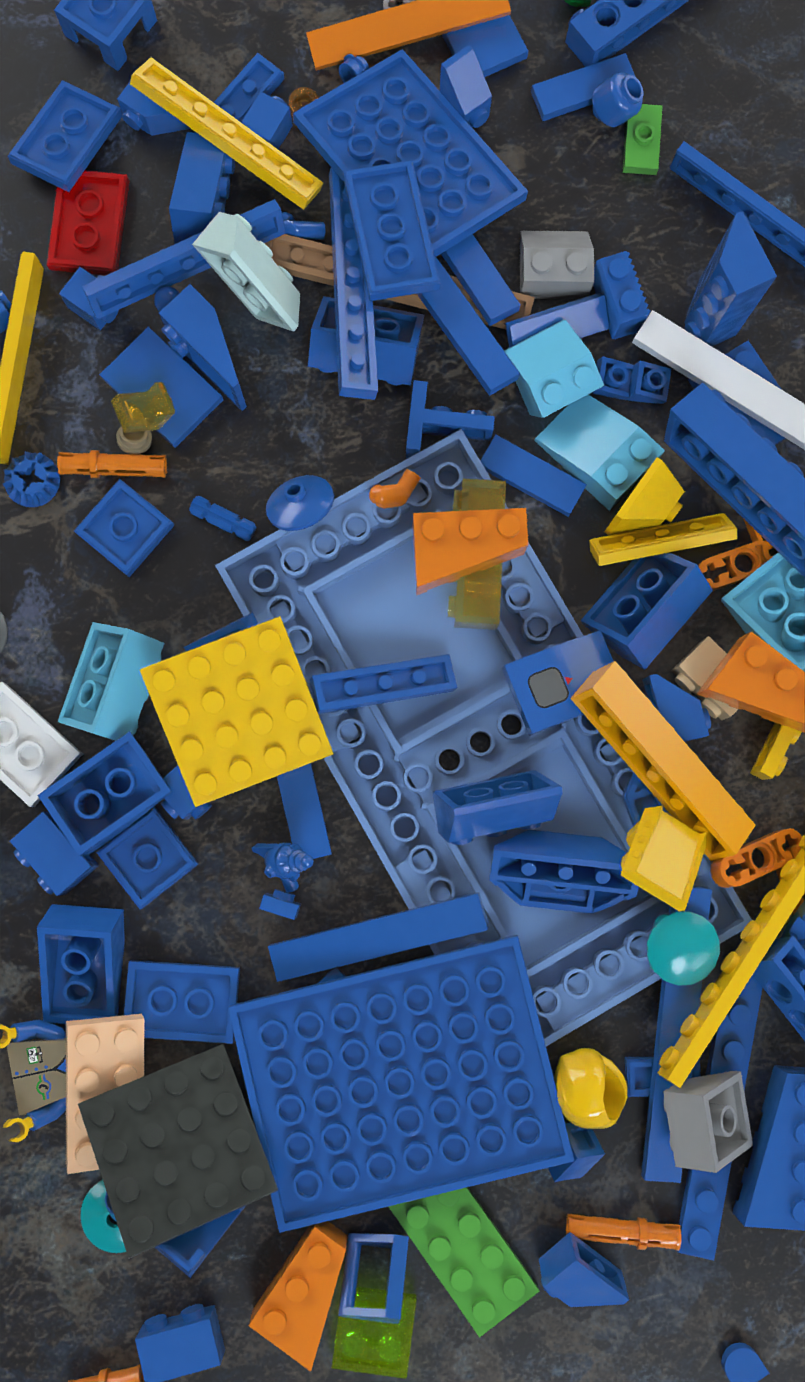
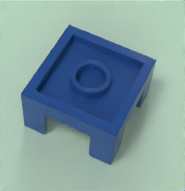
[54,0,157,71]

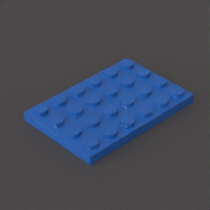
[293,49,528,257]

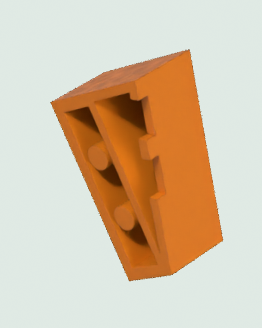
[413,508,528,596]
[697,631,805,733]
[248,1221,348,1372]

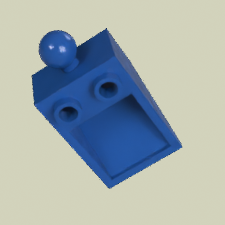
[154,284,247,411]

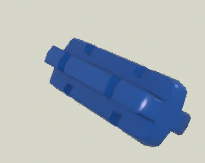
[189,496,256,541]

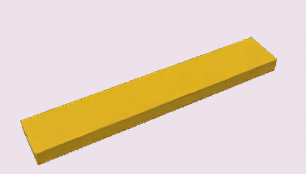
[130,57,323,210]
[0,252,44,465]

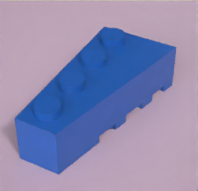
[732,1065,805,1231]

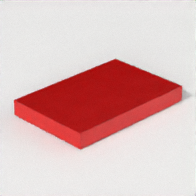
[47,170,130,276]

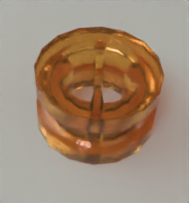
[289,87,319,118]

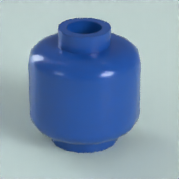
[592,72,644,127]

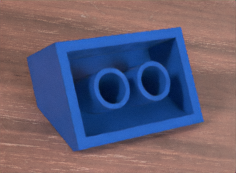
[308,296,424,385]
[580,553,713,670]
[432,770,563,845]

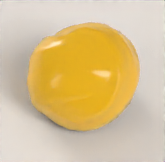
[554,1048,628,1129]

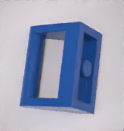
[338,1233,409,1324]

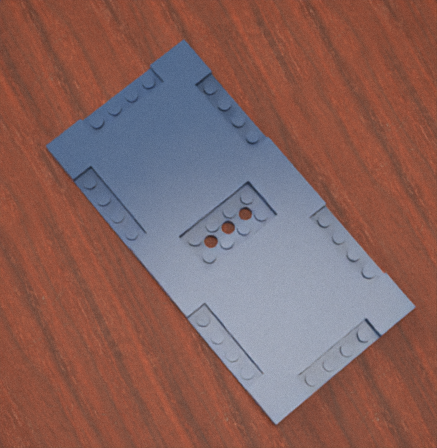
[215,429,752,1046]

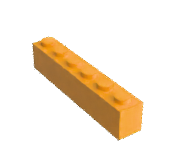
[570,661,756,861]

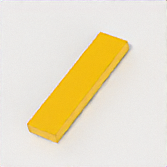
[589,513,737,566]

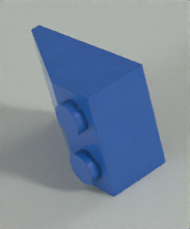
[38,731,172,856]
[37,904,125,1024]

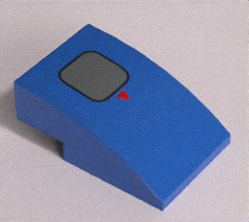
[502,630,613,736]

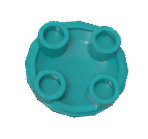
[647,911,720,986]

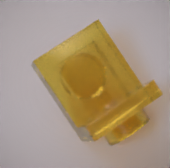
[111,382,175,433]

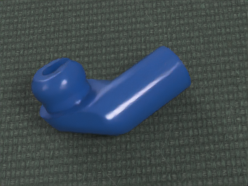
[282,212,325,240]

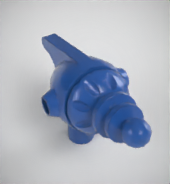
[251,843,314,892]

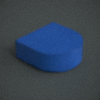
[721,1343,770,1382]

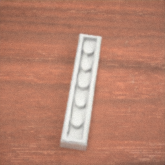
[632,310,805,450]

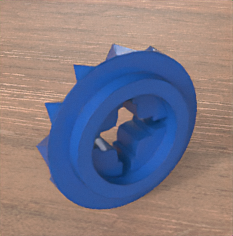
[2,451,60,507]

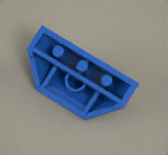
[489,830,639,914]

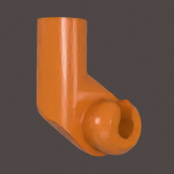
[369,469,421,509]

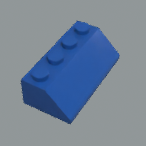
[684,211,777,346]

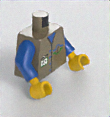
[0,1020,66,1142]

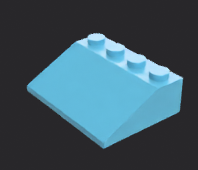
[721,552,805,672]

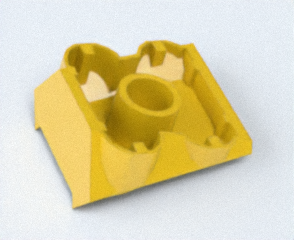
[621,805,706,912]

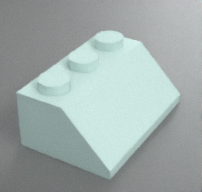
[192,212,300,332]

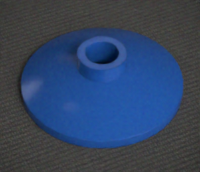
[266,475,334,531]

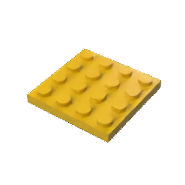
[140,616,334,807]

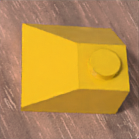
[604,457,685,535]

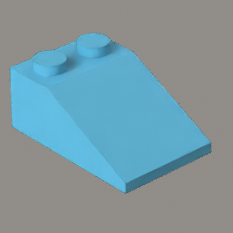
[534,395,665,511]

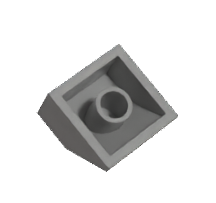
[520,231,594,299]
[663,1071,753,1173]

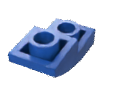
[592,356,671,404]

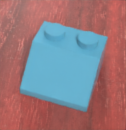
[504,320,604,418]

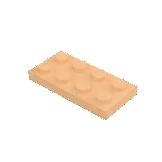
[66,1014,144,1174]

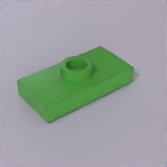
[623,104,662,175]

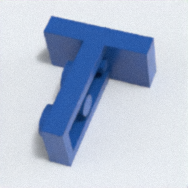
[406,380,495,459]

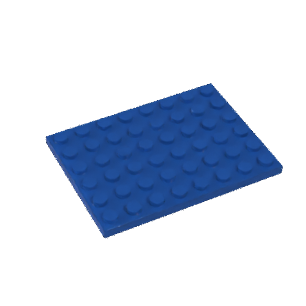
[228,935,574,1233]

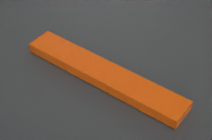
[306,0,511,71]

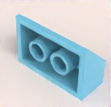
[58,622,164,741]

